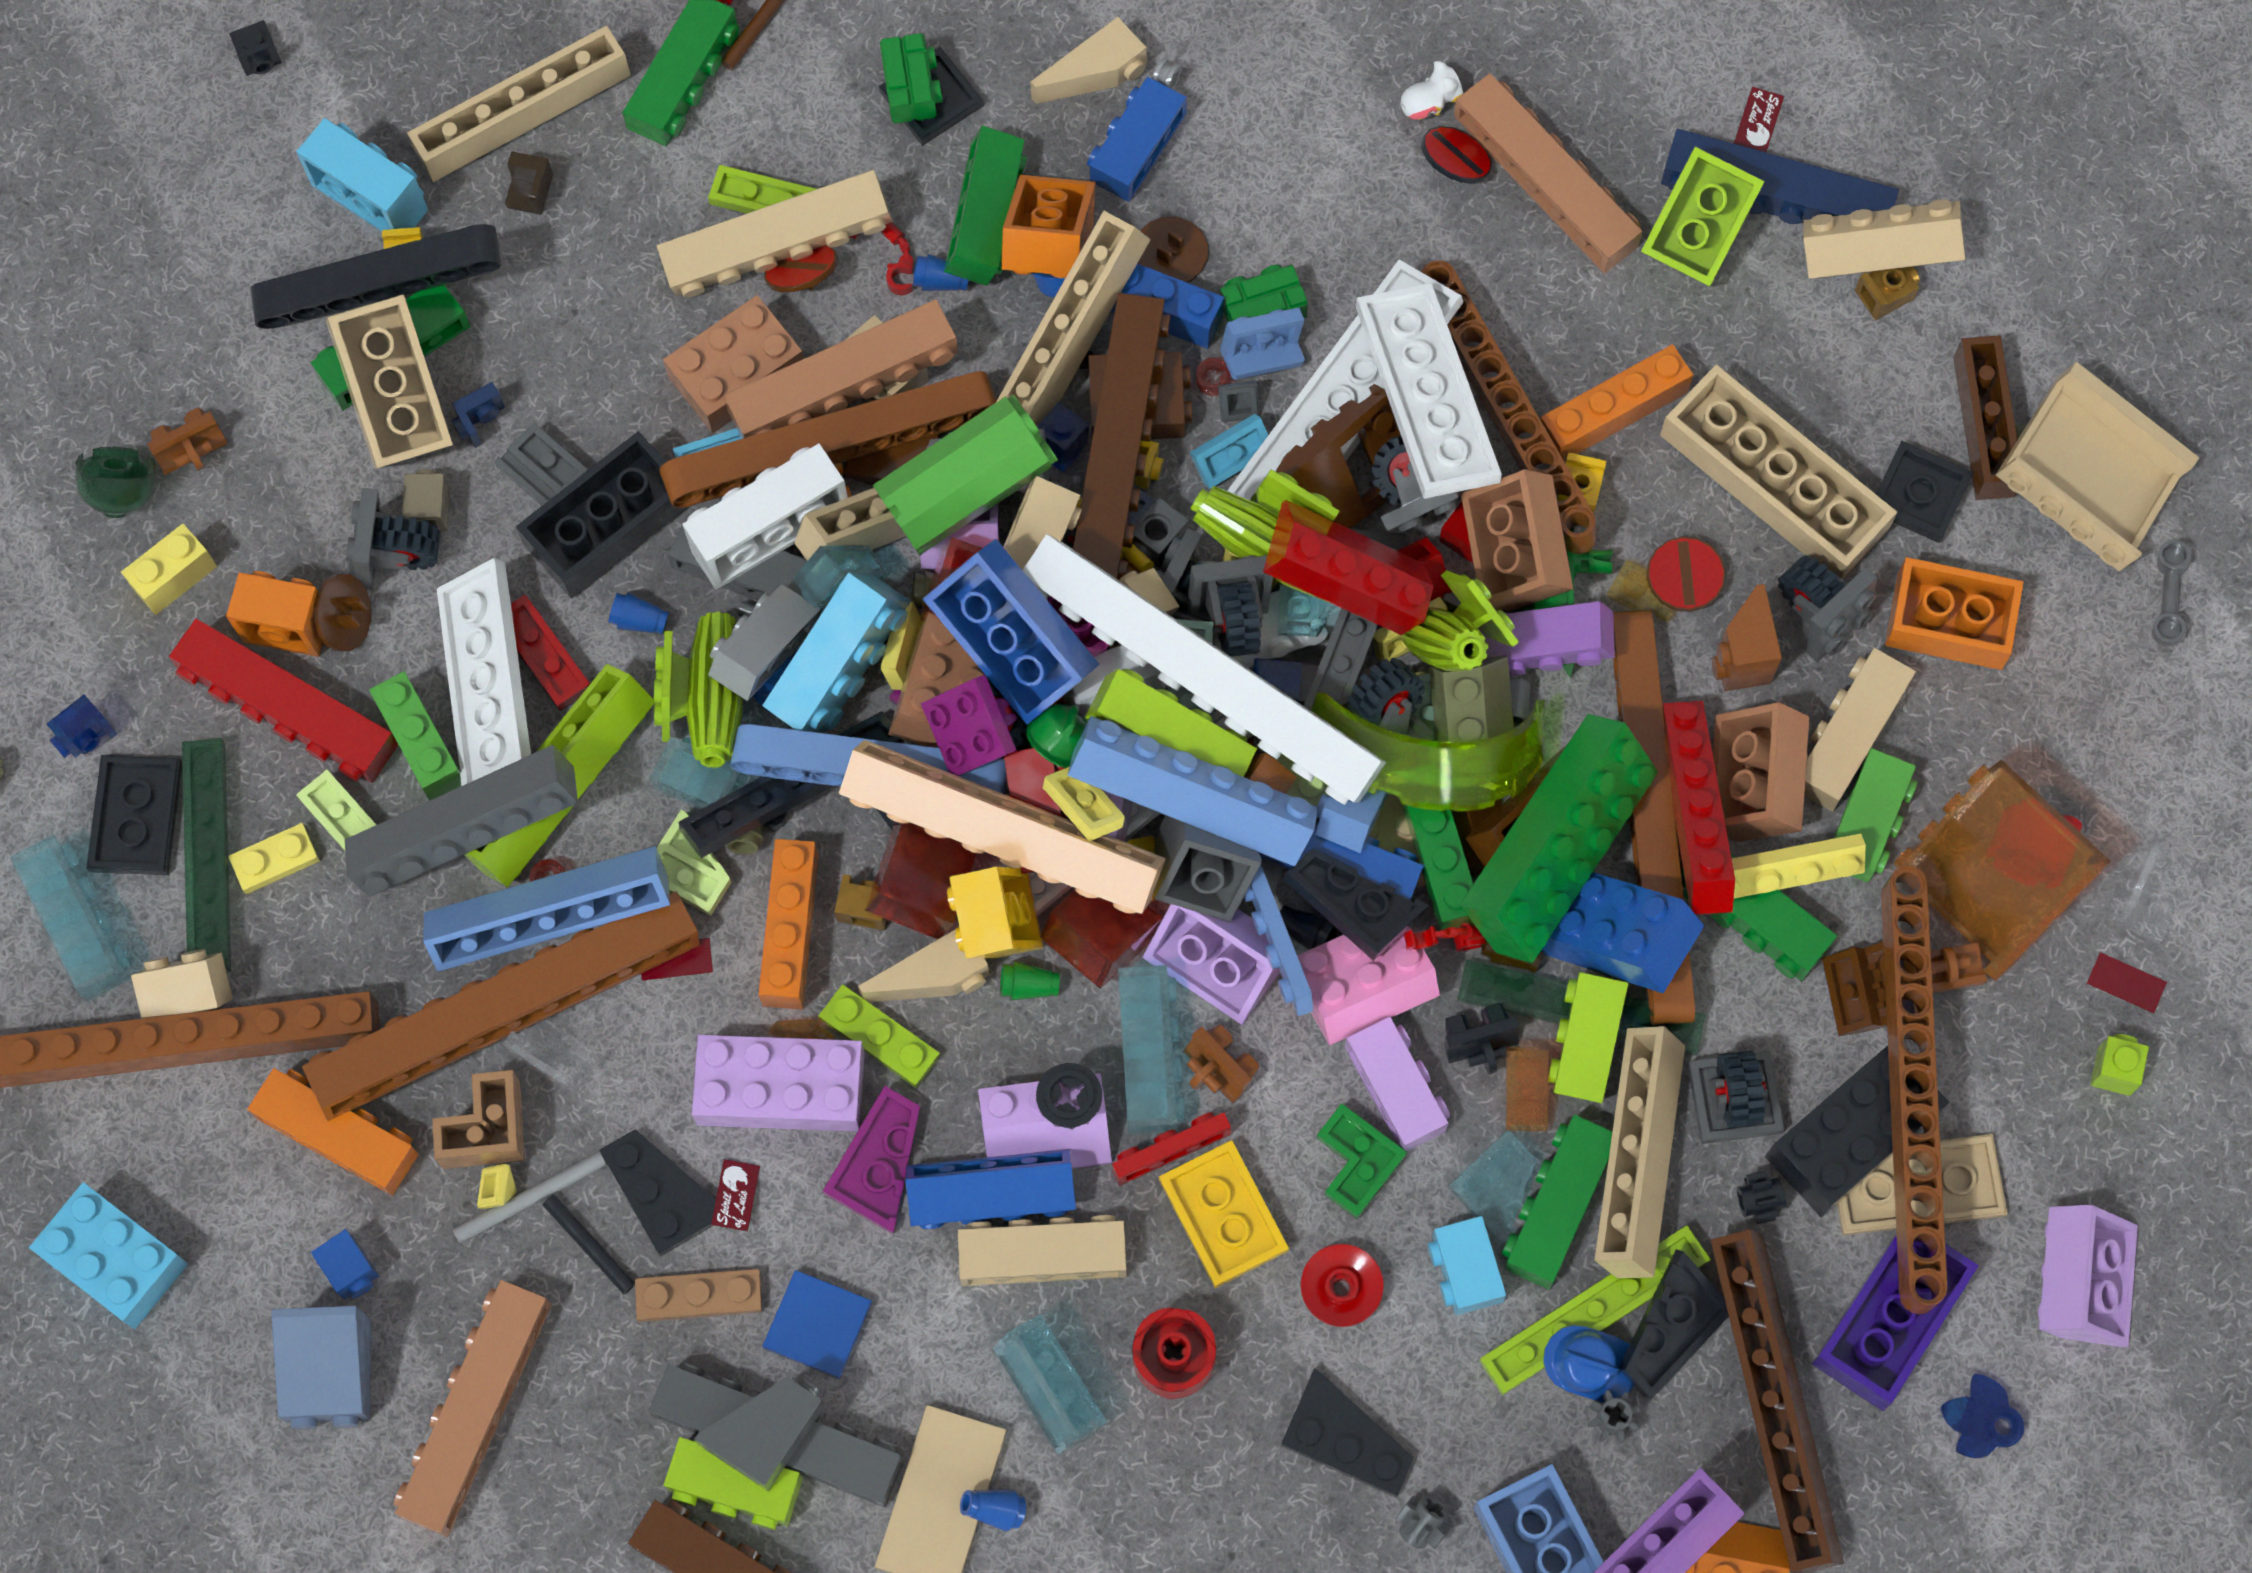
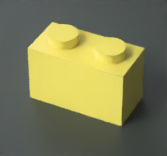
[121,523,217,615]

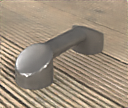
[2152,539,2191,647]

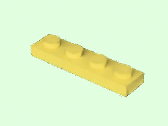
[1732,833,1866,898]

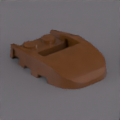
[1276,384,1401,528]

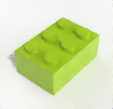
[1641,147,1765,287]

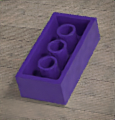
[1812,1233,1979,1411]

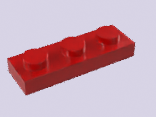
[511,595,590,711]
[1112,1112,1231,1186]

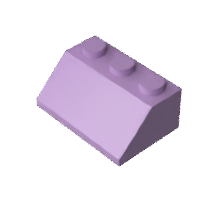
[1142,904,1294,1025]
[978,1073,1112,1169]
[2038,1205,2138,1347]

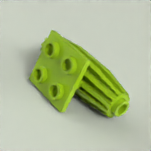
[1190,469,1339,603]
[1400,570,1519,672]
[654,611,743,768]

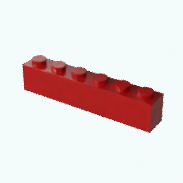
[168,618,398,783]
[1663,701,1735,914]

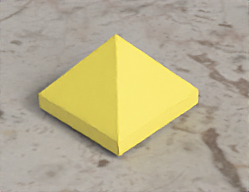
[477,1164,517,1209]

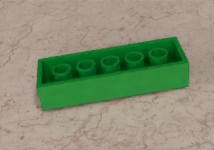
[1460,714,1658,964]

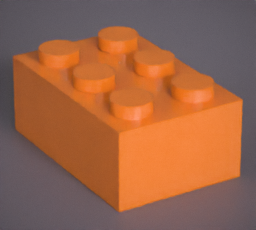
[1002,175,1095,278]
[1884,557,2024,670]

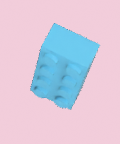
[762,572,911,733]

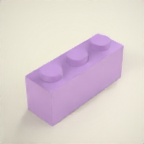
[1345,1017,1450,1152]

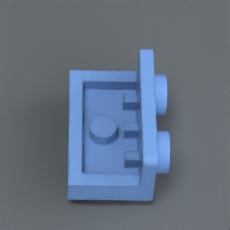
[1220,308,1305,380]

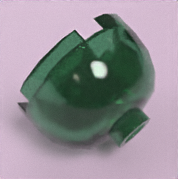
[75,446,156,518]

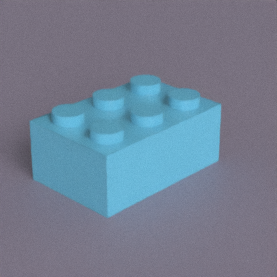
[296,118,428,232]
[29,1182,188,1329]

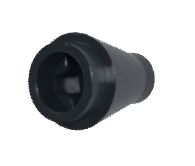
[1280,905,1338,950]

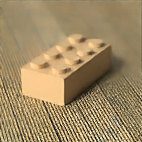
[325,295,453,469]

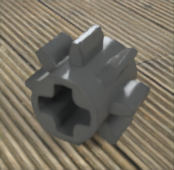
[1588,1390,1641,1444]
[1396,1496,1452,1549]

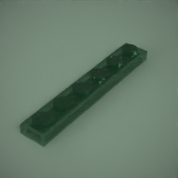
[182,738,231,972]
[1457,960,1705,1056]

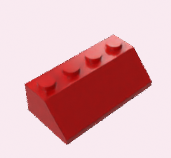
[1263,500,1434,635]

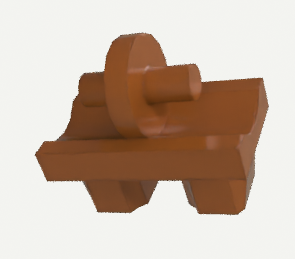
[147,407,228,475]
[1913,942,1988,993]
[1183,1024,1259,1103]

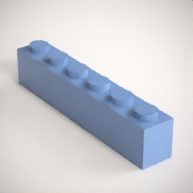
[1067,716,1318,866]
[423,846,670,972]

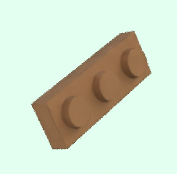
[635,1269,763,1322]

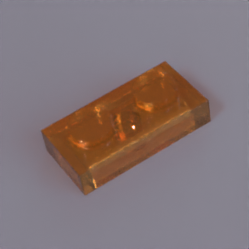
[1505,1047,1549,1131]

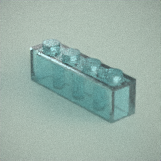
[10,834,131,1002]
[1118,965,1185,1136]

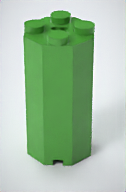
[873,394,1058,555]

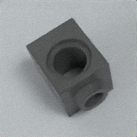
[1133,497,1189,568]

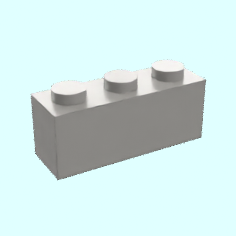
[708,583,821,701]

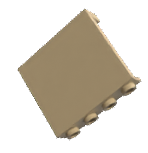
[1996,362,2199,571]

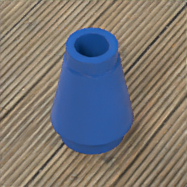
[913,253,968,291]
[608,592,669,635]
[960,1489,1026,1531]

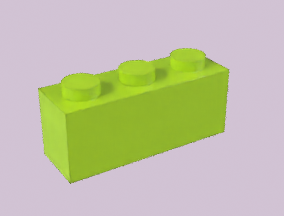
[1547,971,1628,1103]
[663,1437,803,1531]

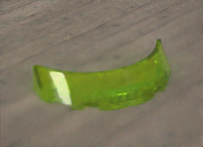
[1311,692,1545,811]

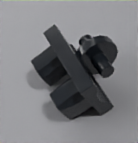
[1445,1003,1520,1074]

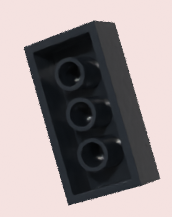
[515,431,687,599]
[1764,1045,1950,1218]

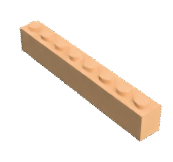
[839,739,1166,914]

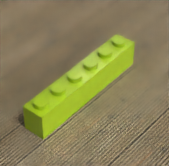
[464,664,655,888]

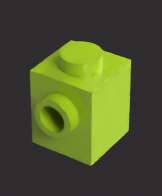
[2090,1034,2149,1096]

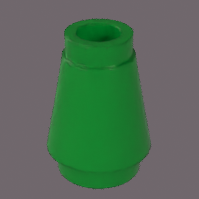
[1000,961,1060,1001]

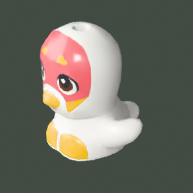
[1400,61,1463,120]

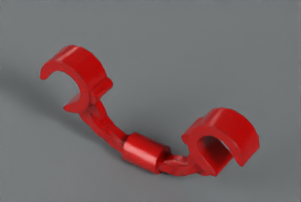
[849,222,914,296]
[1403,923,1486,951]

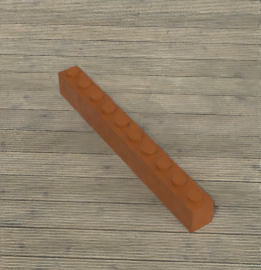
[302,891,700,1121]
[0,991,380,1088]

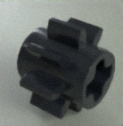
[1736,1170,1786,1225]

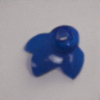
[1940,1374,2024,1459]

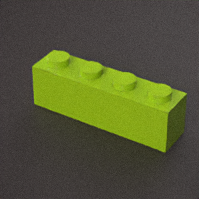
[1085,668,1257,777]

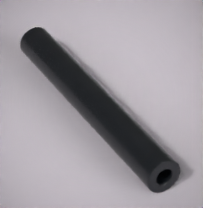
[542,1194,635,1295]

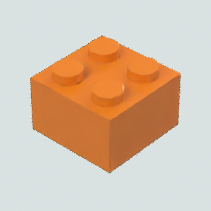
[226,571,323,657]

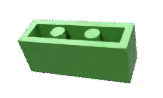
[369,671,462,801]
[1833,748,1918,883]

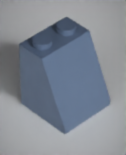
[271,1306,372,1430]

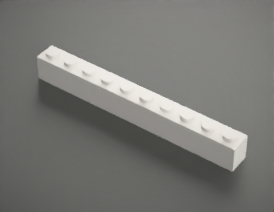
[1022,534,1386,805]

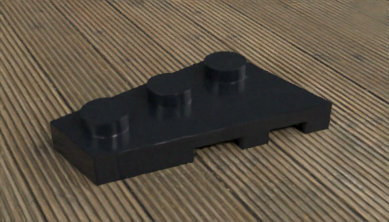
[1283,848,1429,961]
[1618,1249,1729,1399]
[1281,1368,1414,1498]

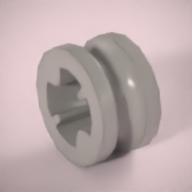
[1152,58,1182,90]

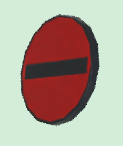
[1421,126,1492,184]

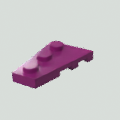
[822,1086,920,1234]

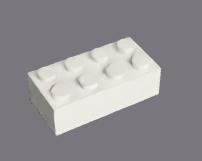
[682,444,848,590]

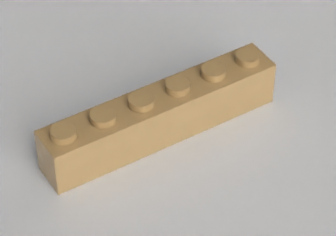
[407,25,631,182]
[656,170,893,298]
[996,211,1151,429]
[1594,1026,1685,1278]

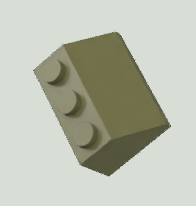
[1429,655,1518,792]

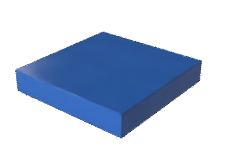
[762,1270,872,1379]

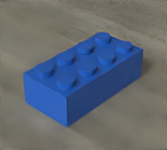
[923,539,1100,725]
[1542,872,1704,994]

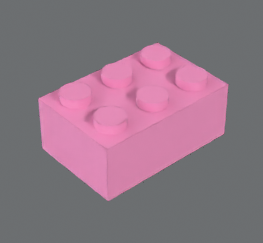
[1297,927,1440,1046]

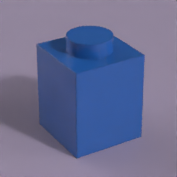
[310,1229,379,1300]

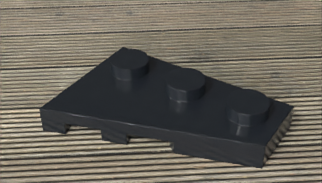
[600,1129,716,1257]

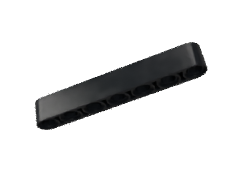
[250,224,501,329]

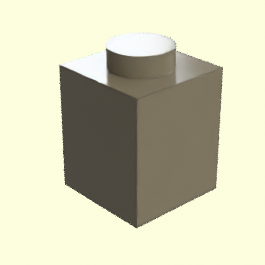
[402,469,450,531]

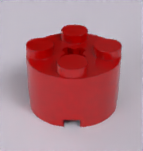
[1132,1308,1216,1399]

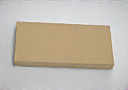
[1837,1134,2008,1236]
[875,1405,1007,1573]

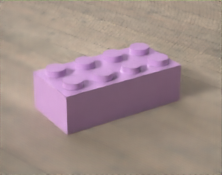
[692,1035,865,1132]

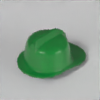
[1027,704,1087,768]

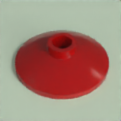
[1300,1244,1384,1327]

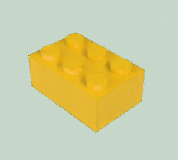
[947,867,1044,958]

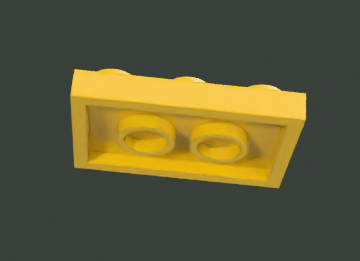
[1159,1140,1289,1289]

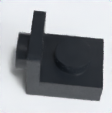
[229,20,282,76]

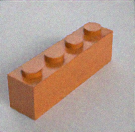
[1540,344,1694,461]
[758,839,819,1010]
[247,1068,419,1196]

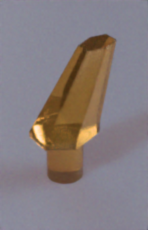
[768,1018,835,1040]

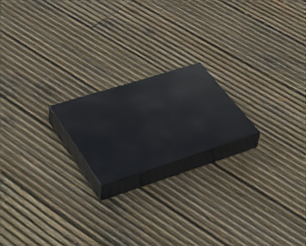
[86,755,183,875]

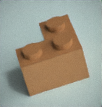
[432,1070,525,1169]

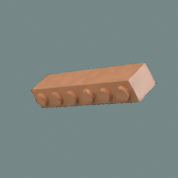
[1454,73,1643,274]
[724,299,958,439]
[394,1280,552,1538]

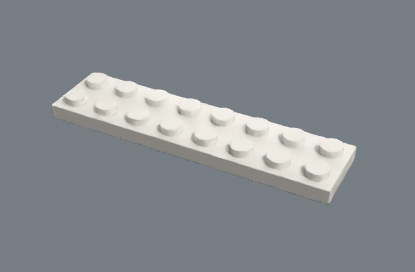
[1227,260,1463,500]

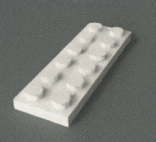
[1356,283,1502,499]
[437,558,531,786]

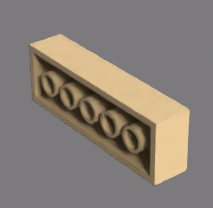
[1660,364,1897,579]

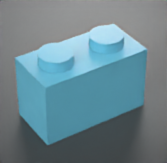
[1427,1216,1506,1316]

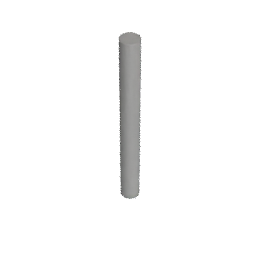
[452,1151,607,1244]

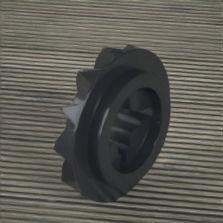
[1036,1063,1102,1130]

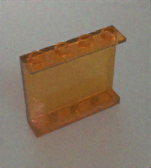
[1893,759,2111,981]

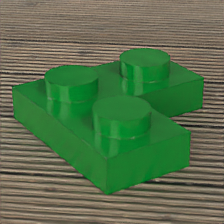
[1316,1103,1407,1219]

